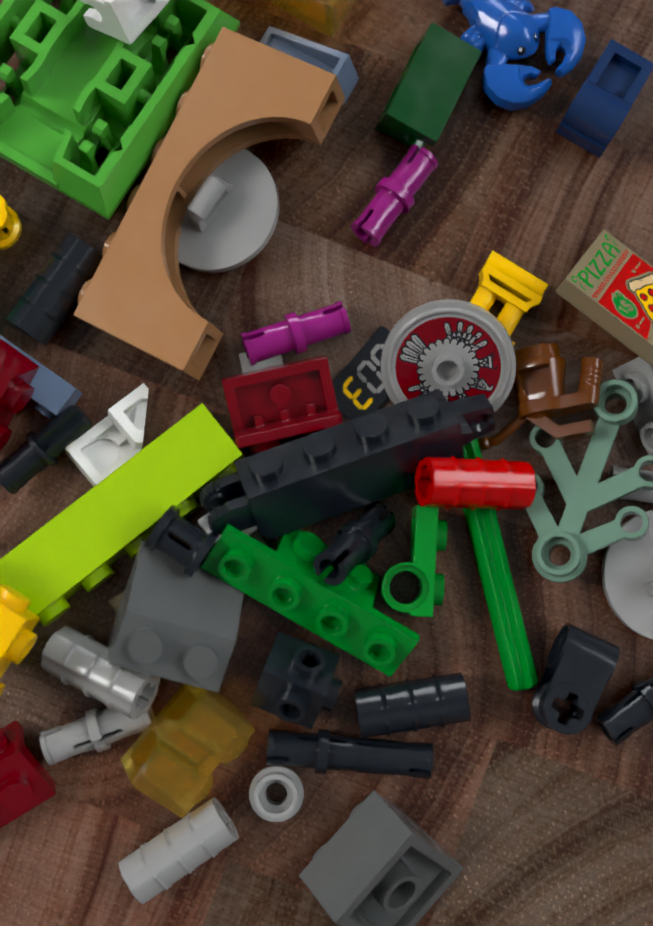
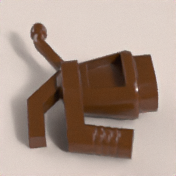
[477,343,604,450]

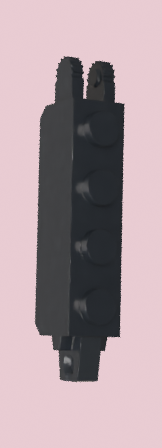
[199,389,495,539]

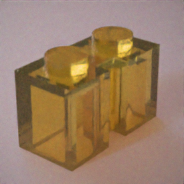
[120,684,256,819]

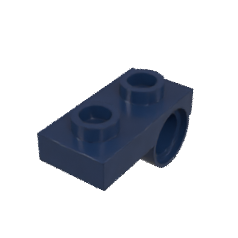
[555,39,653,158]

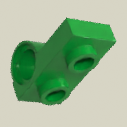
[379,505,447,617]

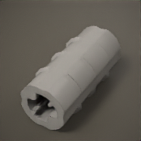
[41,626,160,719]
[118,797,239,904]

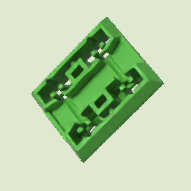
[0,0,240,220]

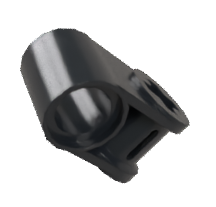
[531,623,620,735]

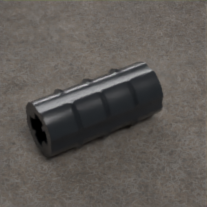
[6,233,103,347]
[354,672,470,738]

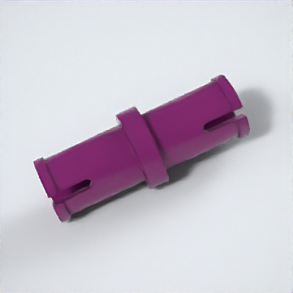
[351,144,438,247]
[240,300,351,366]

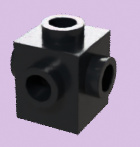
[250,631,342,729]

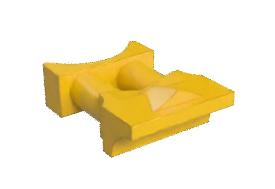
[470,251,549,346]

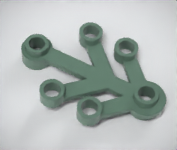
[525,379,653,583]

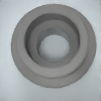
[249,765,304,822]

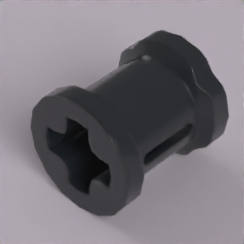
[144,504,219,578]

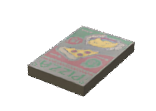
[556,229,653,367]

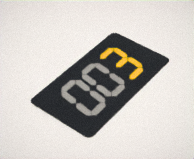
[333,326,390,420]

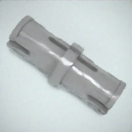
[39,706,156,766]

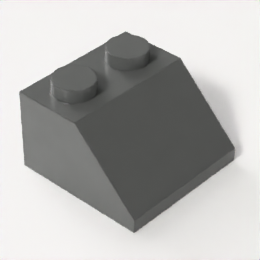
[108,539,244,692]
[299,790,464,926]

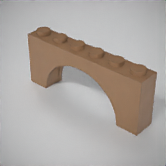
[73,27,345,380]

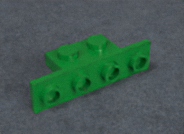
[201,524,420,677]

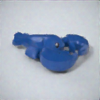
[442,0,586,111]

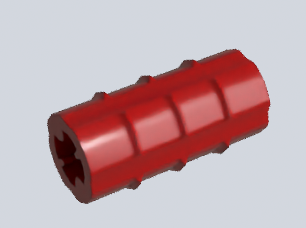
[415,456,536,511]

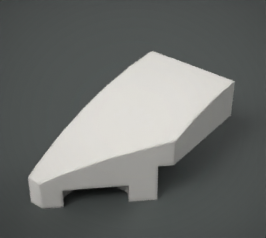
[65,383,149,487]

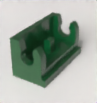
[374,22,482,149]

